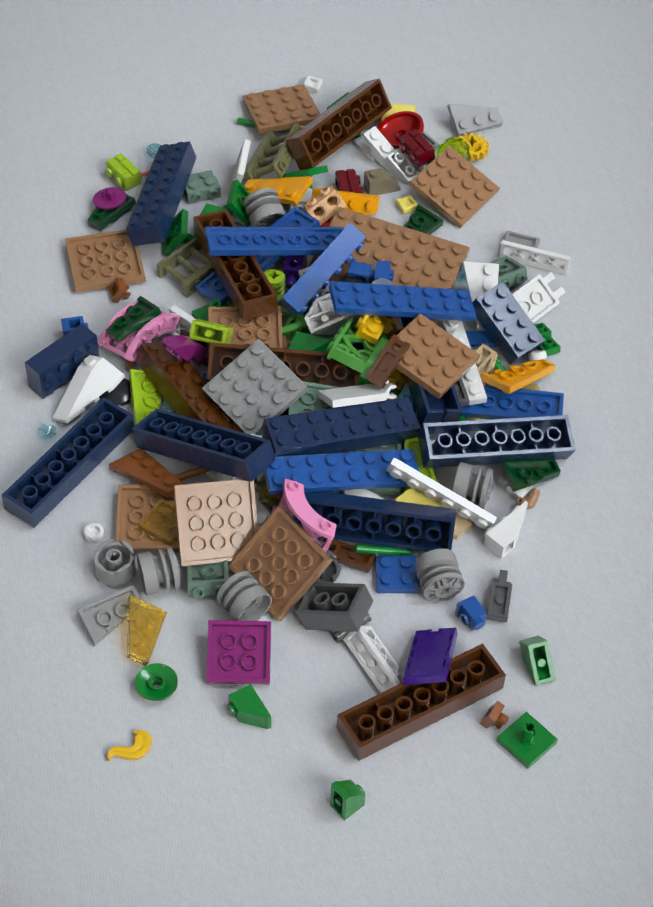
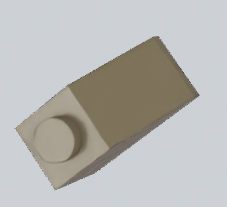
[364,168,401,195]

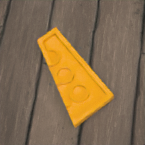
[244,176,313,206]
[308,188,380,216]
[481,359,556,394]

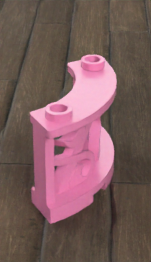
[98,301,180,362]
[271,479,336,552]

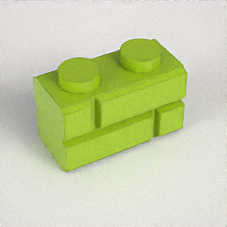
[105,153,142,191]
[189,319,233,344]

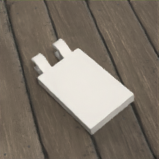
[512,272,565,323]
[319,380,397,408]

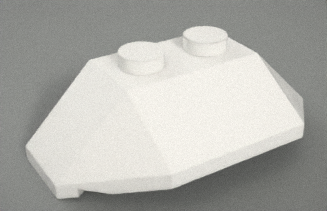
[305,293,361,335]

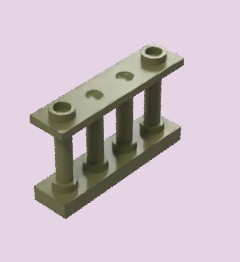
[244,123,301,180]
[157,237,215,298]

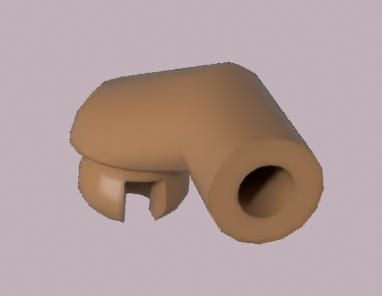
[516,488,540,509]

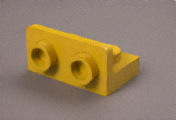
[356,315,385,345]

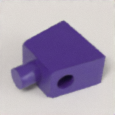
[283,255,307,289]

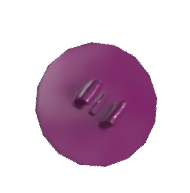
[93,187,126,210]

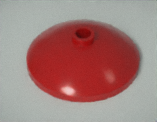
[377,111,424,148]

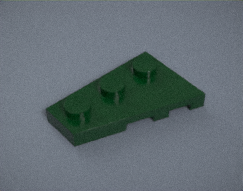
[87,194,136,231]
[403,204,443,235]
[106,296,162,342]
[500,458,561,492]

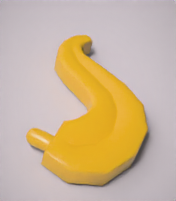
[107,729,152,761]

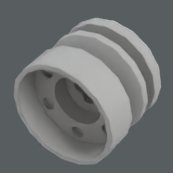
[243,188,285,227]
[453,462,494,509]
[137,546,181,595]
[414,548,465,602]
[217,571,272,621]

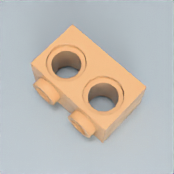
[304,184,346,226]

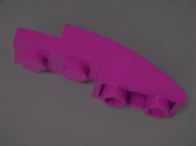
[161,335,209,367]

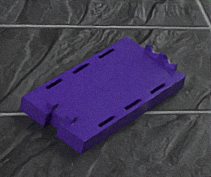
[403,627,458,685]

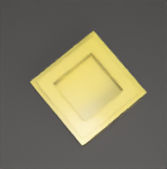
[396,195,418,215]

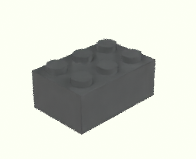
[296,583,373,632]

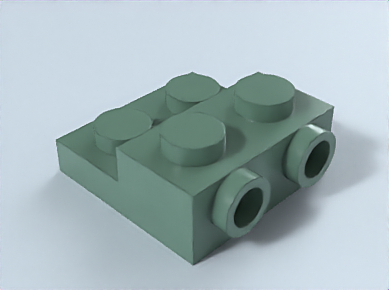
[184,170,221,204]
[490,256,527,289]
[187,560,229,598]

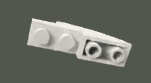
[362,126,419,183]

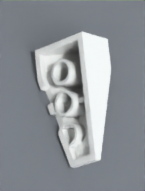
[52,355,125,423]

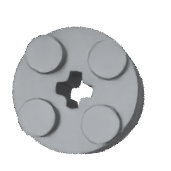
[94,540,136,589]

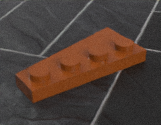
[109,449,184,498]

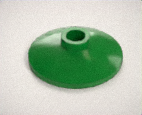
[135,663,178,701]

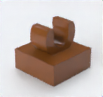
[109,277,131,303]
[480,701,509,729]

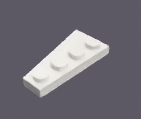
[463,261,499,331]

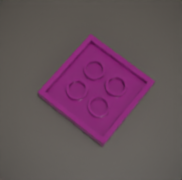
[206,620,271,685]

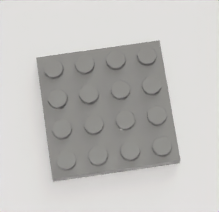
[202,339,309,435]

